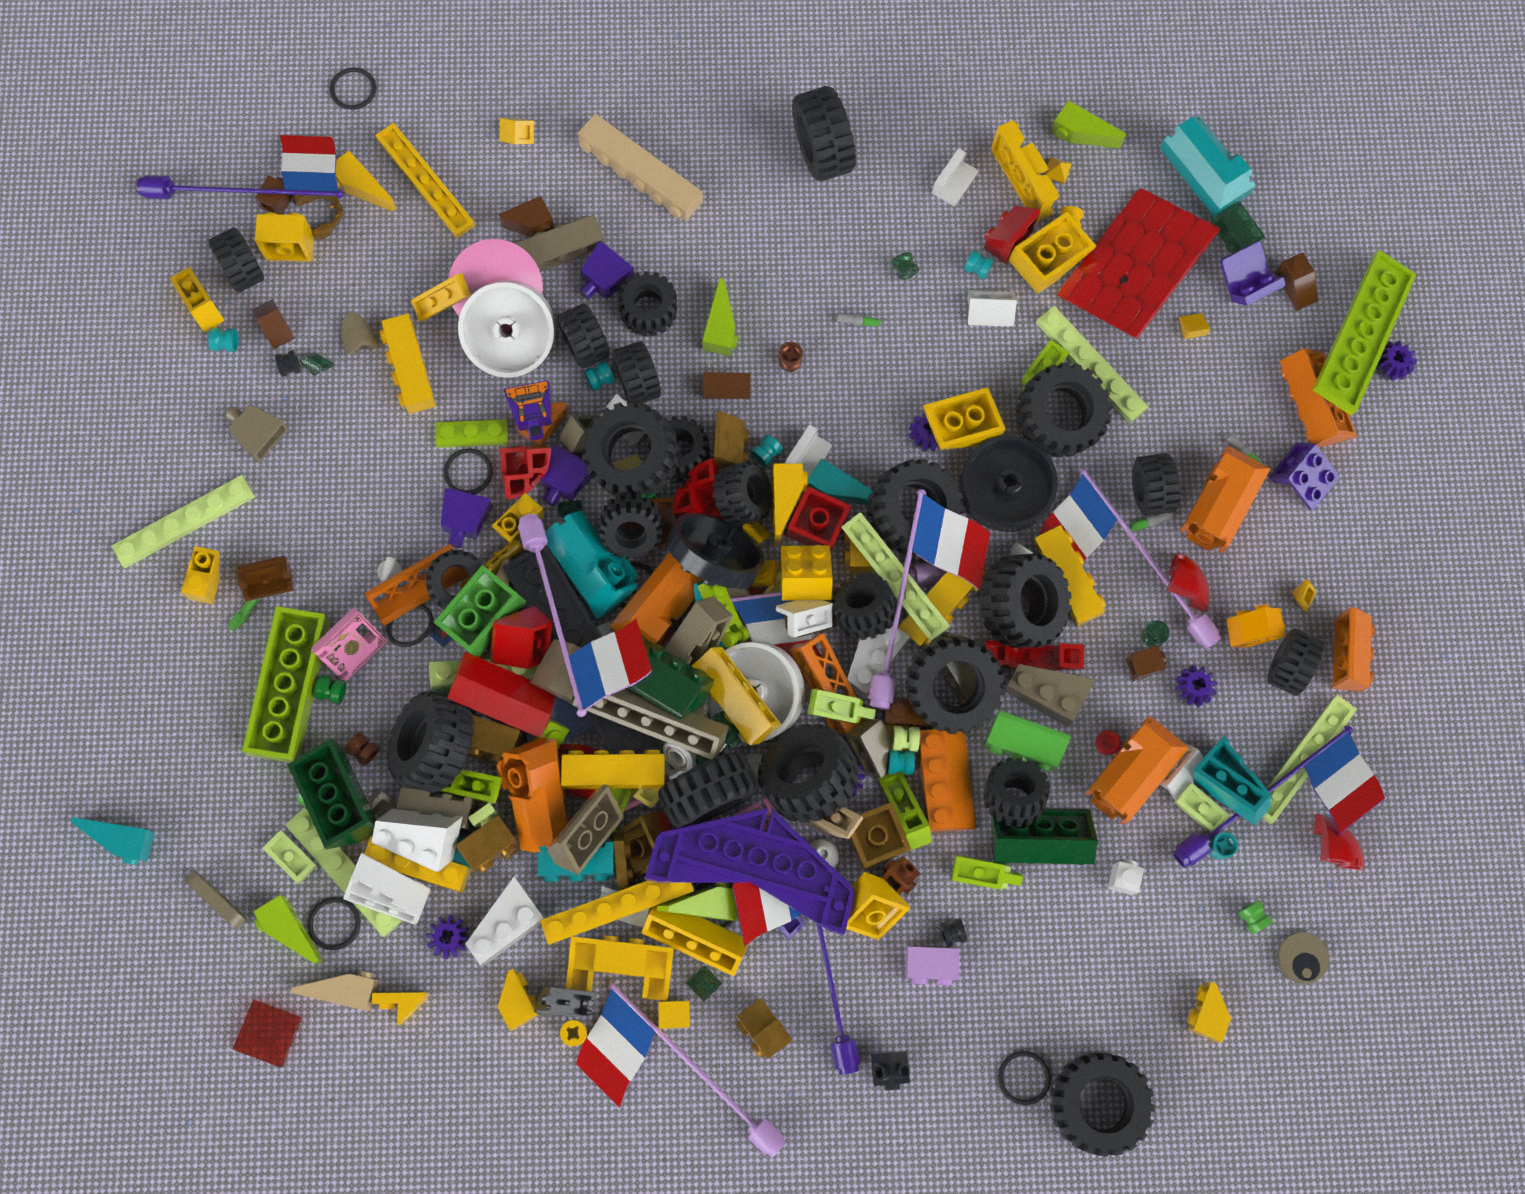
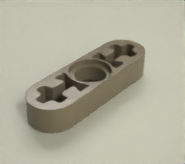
[185,870,247,929]

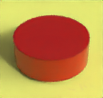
[1095,730,1121,756]

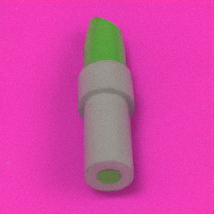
[836,313,881,327]
[1226,434,1262,464]
[1129,513,1173,531]

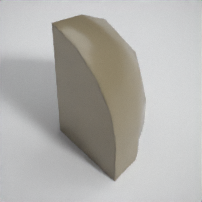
[341,310,380,355]

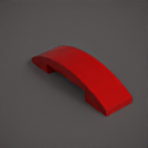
[985,640,1084,671]

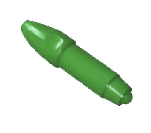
[228,599,259,631]

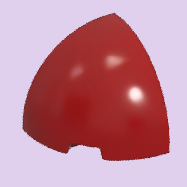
[498,445,551,500]
[673,458,724,520]
[1167,551,1210,613]
[1314,814,1364,871]

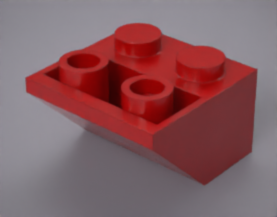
[490,606,552,669]

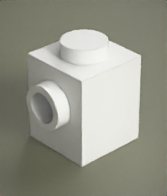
[1108,859,1144,895]

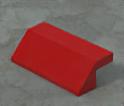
[446,651,555,738]

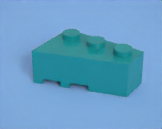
[1193,736,1271,825]
[538,842,616,883]

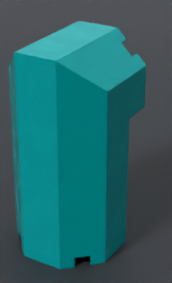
[1160,116,1256,217]
[545,510,637,620]

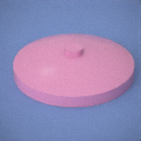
[448,239,543,333]

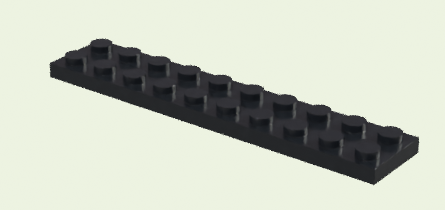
[502,544,664,755]

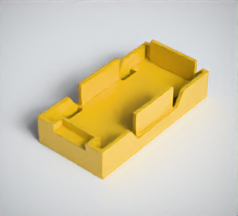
[991,120,1060,223]

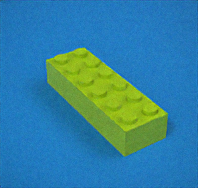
[242,606,331,763]

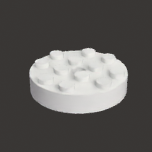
[458,280,556,377]
[706,642,805,741]

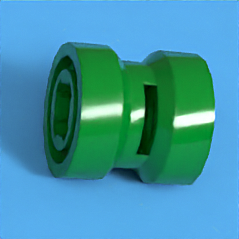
[314,675,347,705]

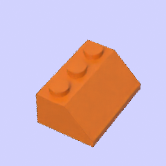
[1332,607,1375,692]

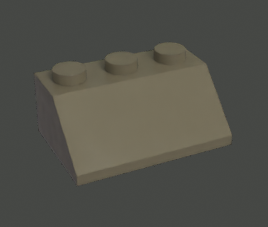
[547,784,624,875]

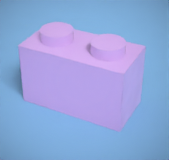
[905,946,959,986]

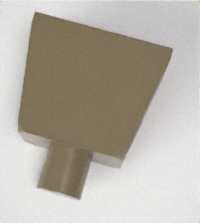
[226,405,288,463]

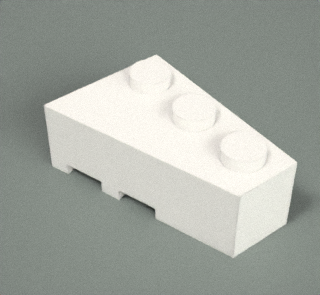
[847,626,910,700]
[371,809,463,872]
[343,853,430,925]
[466,877,545,966]

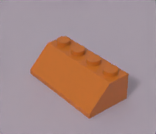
[1280,348,1357,447]
[918,729,976,833]

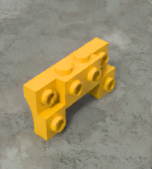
[565,935,674,1001]

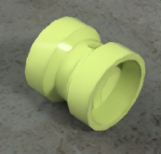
[892,725,920,752]

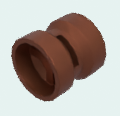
[779,341,803,372]
[344,732,380,767]

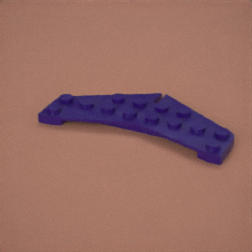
[645,808,854,935]

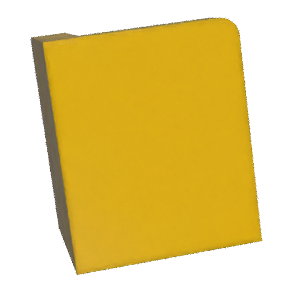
[499,118,534,144]
[658,1001,690,1029]

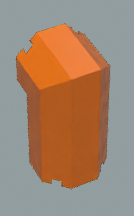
[1180,446,1271,553]
[610,553,702,646]
[1085,716,1189,825]
[497,737,569,853]

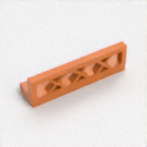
[364,544,469,626]
[789,633,864,735]

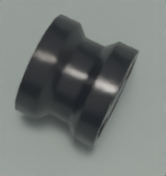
[275,350,301,377]
[940,918,967,948]

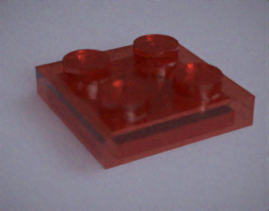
[232,999,303,1067]

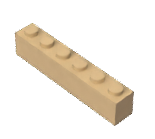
[578,114,703,222]

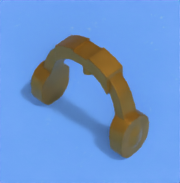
[294,195,343,240]

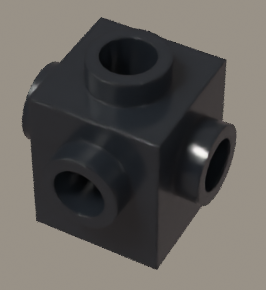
[871,1051,910,1091]

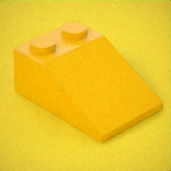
[1009,212,1096,294]
[923,387,1006,450]
[771,463,808,546]

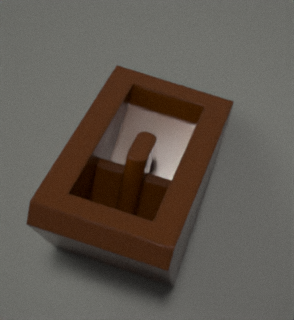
[252,299,295,349]

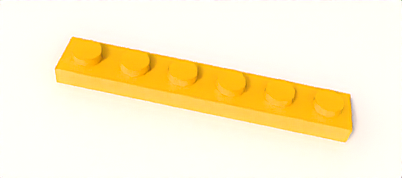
[375,123,476,239]
[540,881,694,945]

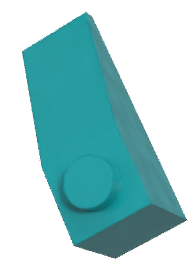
[806,458,873,506]
[71,817,155,865]

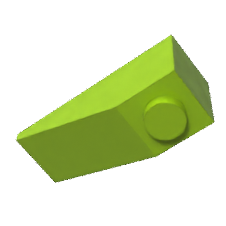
[1051,100,1127,148]
[702,278,739,357]
[440,769,503,803]
[878,772,932,851]
[657,883,738,921]
[253,895,324,964]

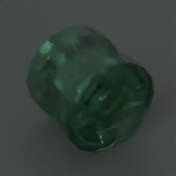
[891,252,920,280]
[1141,620,1170,647]

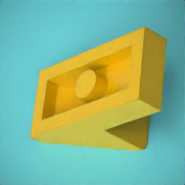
[372,992,428,1025]

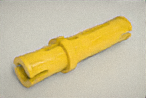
[459,540,524,588]

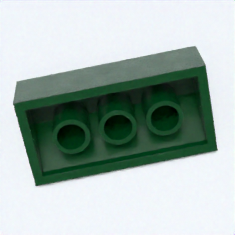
[628,634,714,720]
[287,739,377,850]
[991,809,1098,865]

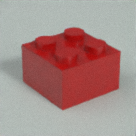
[786,486,851,554]

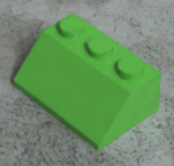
[434,565,527,657]
[983,710,1071,773]

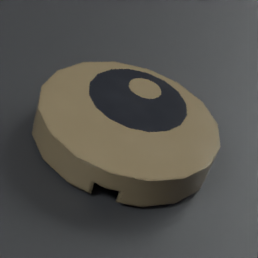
[1277,932,1329,983]

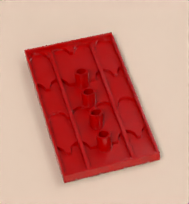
[1057,188,1220,339]

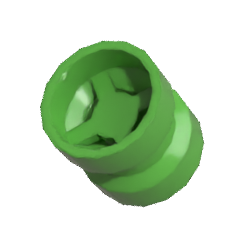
[1238,900,1273,935]

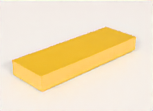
[411,273,471,322]

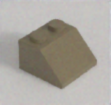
[530,639,581,705]

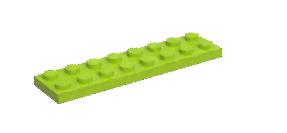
[1312,250,1417,415]

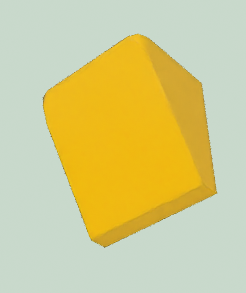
[1179,313,1210,339]

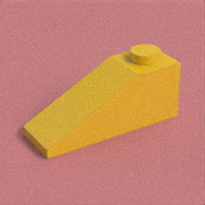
[336,151,396,211]
[169,266,225,333]

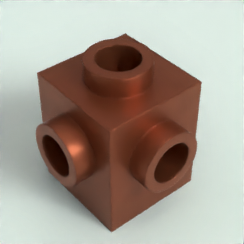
[881,856,921,895]

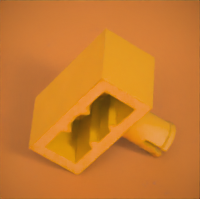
[1226,604,1285,648]

